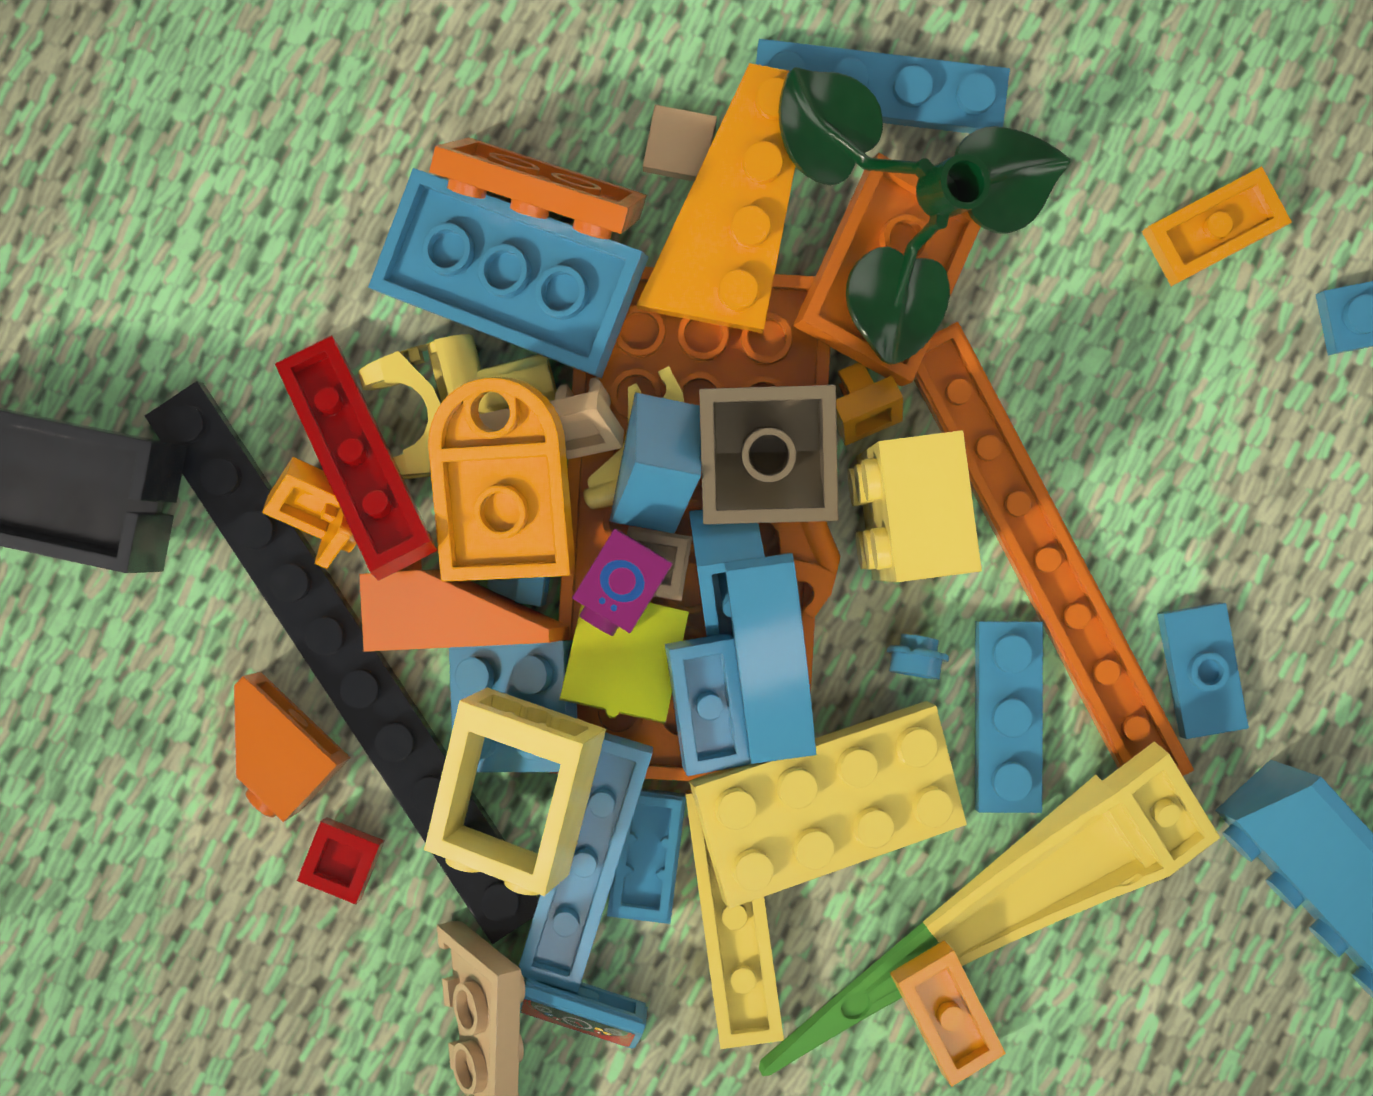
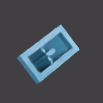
[609,392,701,534]

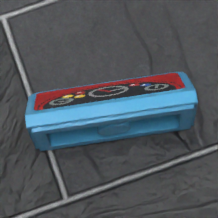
[520,977,648,1049]

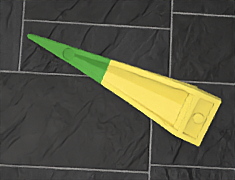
[759,741,1220,1076]

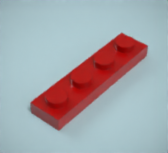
[275,335,438,581]

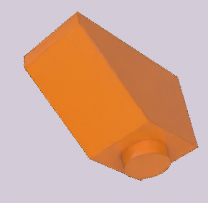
[234,672,351,822]

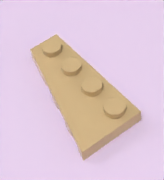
[437,921,525,1096]

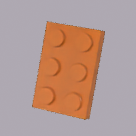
[429,137,647,239]
[793,153,981,387]

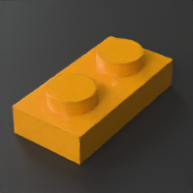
[1141,166,1292,287]
[890,940,1006,1087]

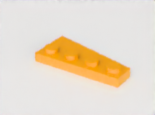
[637,63,795,333]

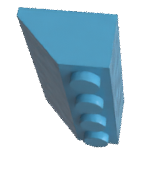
[1215,760,1373,998]

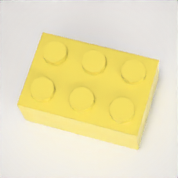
[847,430,982,582]

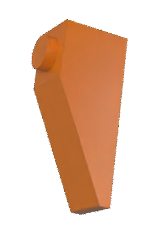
[359,559,569,652]

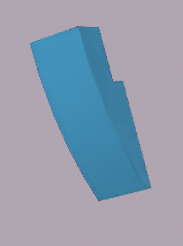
[725,553,816,764]

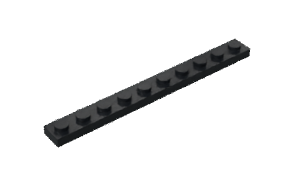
[144,381,540,944]

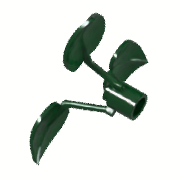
[778,67,1070,365]

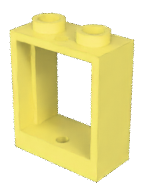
[424,687,606,896]

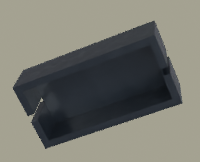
[0,408,187,573]

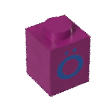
[572,529,674,636]

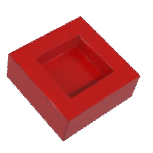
[297,817,385,905]

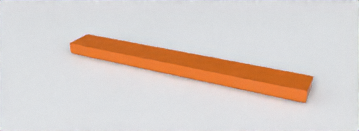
[914,321,1194,776]

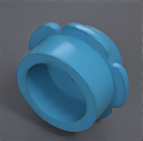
[887,634,949,680]

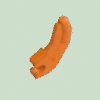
[770,521,841,619]

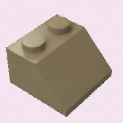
[699,385,838,524]

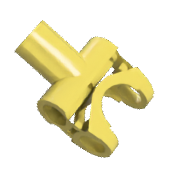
[358,334,557,479]

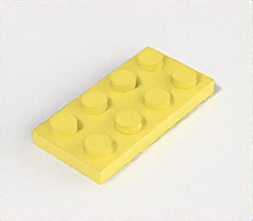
[689,701,967,909]

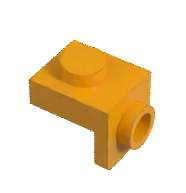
[262,457,356,569]

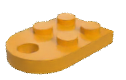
[428,377,576,582]

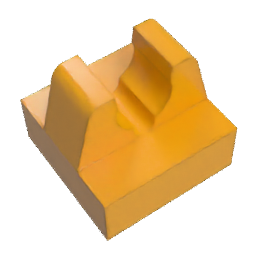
[836,363,903,446]

